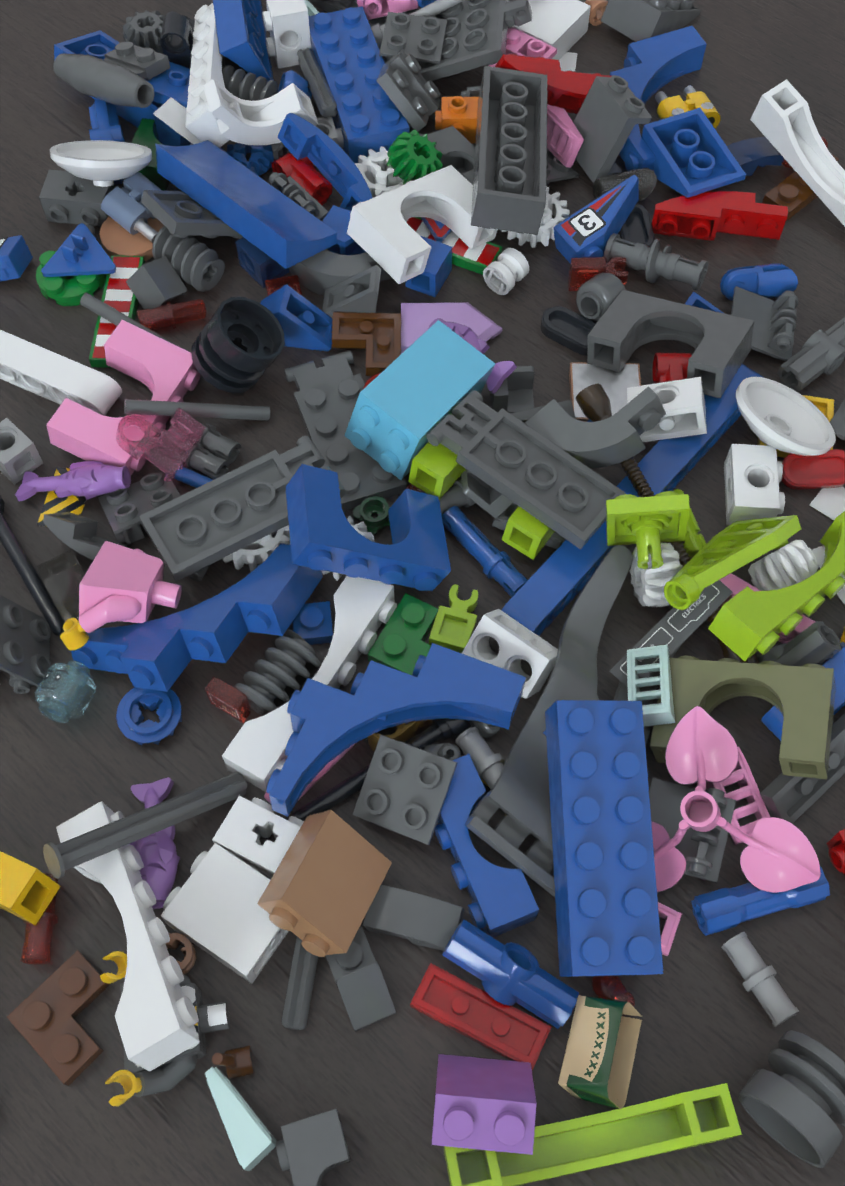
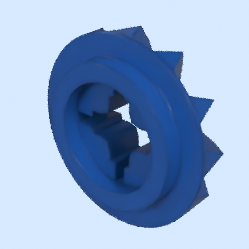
[227,142,274,176]
[116,687,182,746]

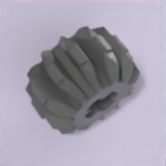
[123,9,165,54]

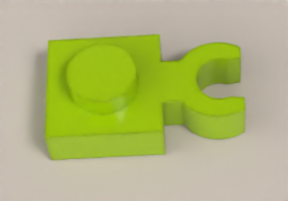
[429,584,478,653]

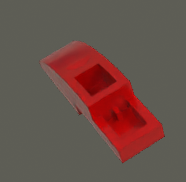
[495,54,611,114]
[651,191,788,241]

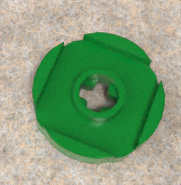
[36,250,106,306]

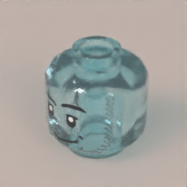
[35,660,96,723]

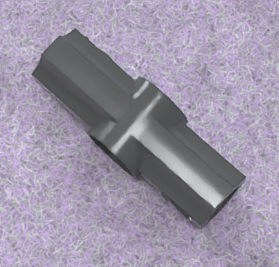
[777,317,845,392]

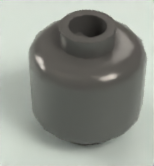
[576,273,626,323]

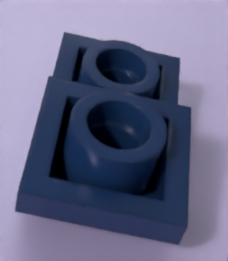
[727,137,784,176]

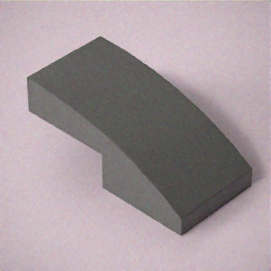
[43,512,127,560]
[363,885,464,951]

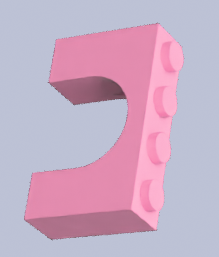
[46,320,200,476]

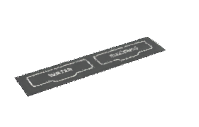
[610,580,733,688]

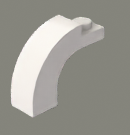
[203,79,318,145]

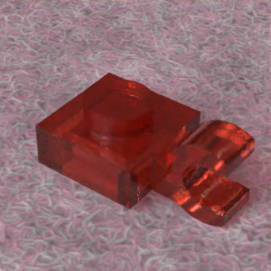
[568,257,628,291]

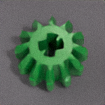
[387,129,443,185]

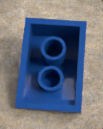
[641,108,746,198]

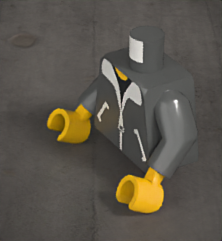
[100,951,230,1106]

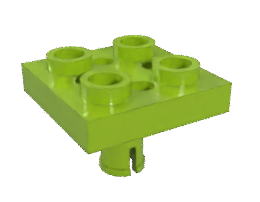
[606,491,690,569]

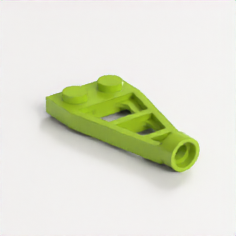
[664,515,801,610]

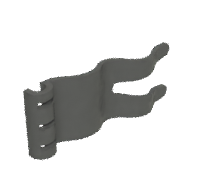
[465,545,682,897]

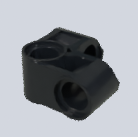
[160,11,195,69]

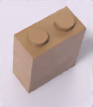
[257,810,392,957]

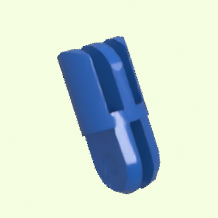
[720,263,798,301]

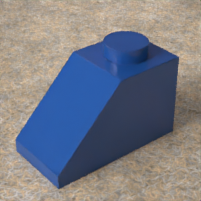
[260,284,333,352]

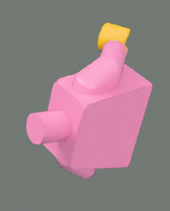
[60,541,182,651]

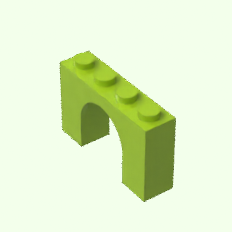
[408,442,555,560]

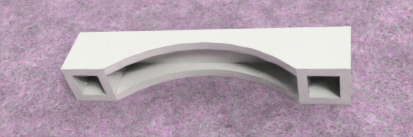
[185,3,229,148]
[750,79,845,227]
[222,576,397,792]
[56,801,200,1072]

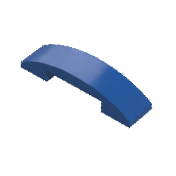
[278,113,373,211]

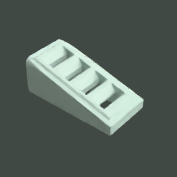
[627,645,675,727]
[205,1066,277,1171]

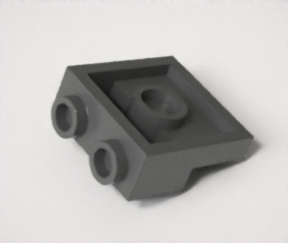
[376,49,441,132]

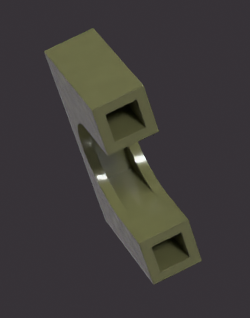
[650,655,836,779]

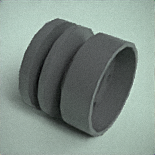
[738,1030,845,1168]

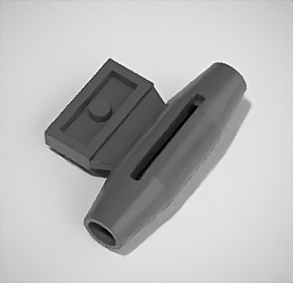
[53,42,170,108]

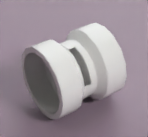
[483,248,529,295]

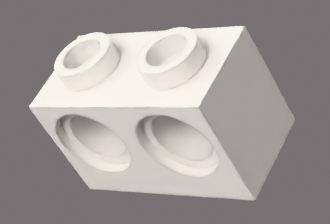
[462,609,558,699]

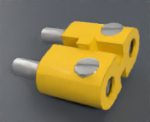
[655,85,721,129]

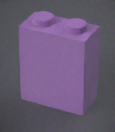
[432,1054,537,1155]

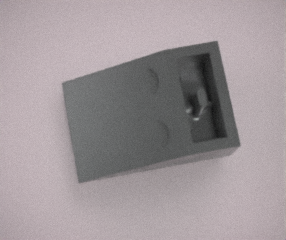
[601,0,701,42]

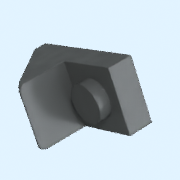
[322,265,381,319]
[326,927,396,1032]

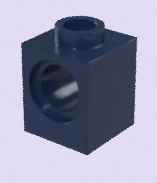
[236,237,289,288]

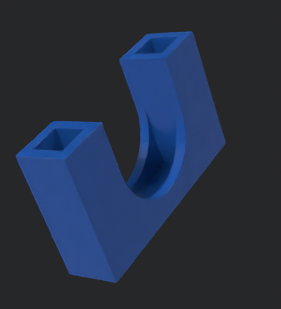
[285,464,451,591]

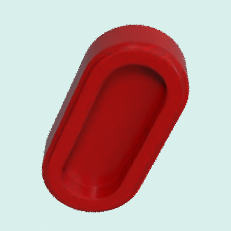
[781,449,845,489]

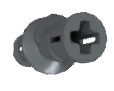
[604,233,709,291]

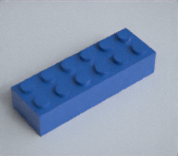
[308,6,410,163]
[545,700,663,977]

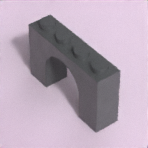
[587,290,754,398]

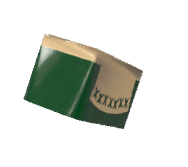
[558,995,642,1109]

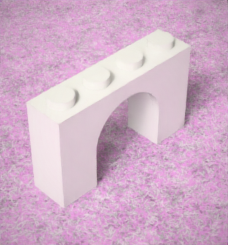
[347,165,498,284]

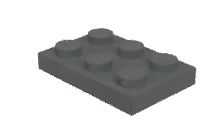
[141,190,243,239]

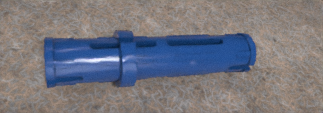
[442,506,528,597]

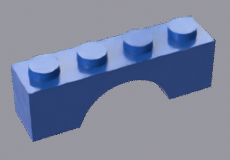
[322,205,452,297]
[435,754,539,938]

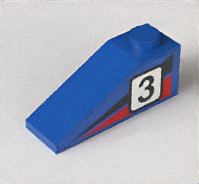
[553,174,639,272]

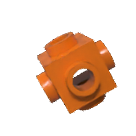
[435,96,478,143]

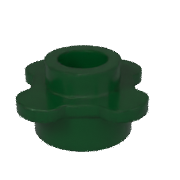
[353,496,390,535]

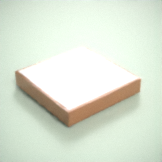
[569,362,641,422]

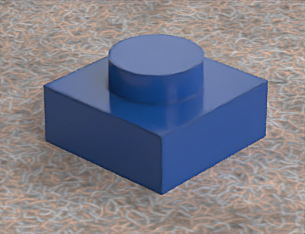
[292,601,333,645]

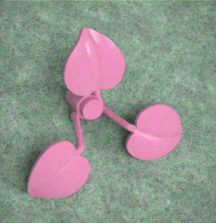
[651,706,821,893]

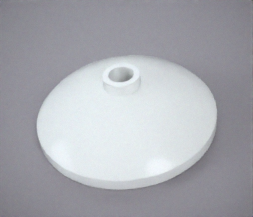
[50,140,152,187]
[736,377,836,456]

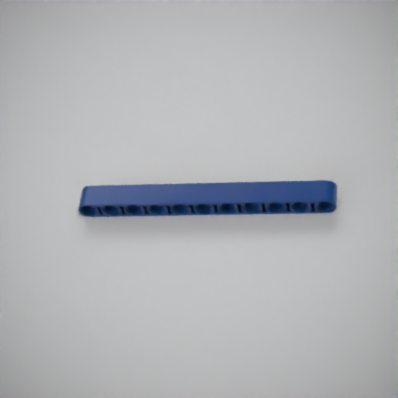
[501,364,764,636]

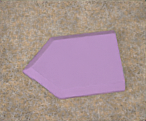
[401,302,502,354]

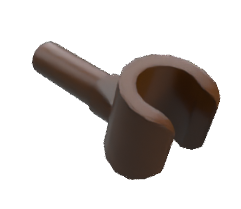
[212,1045,255,1079]

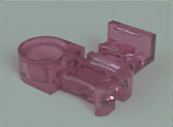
[116,407,206,482]

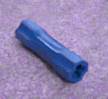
[691,866,830,936]

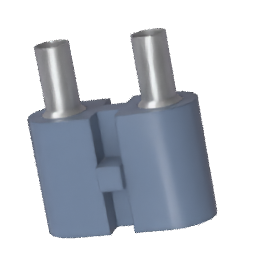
[101,172,163,243]

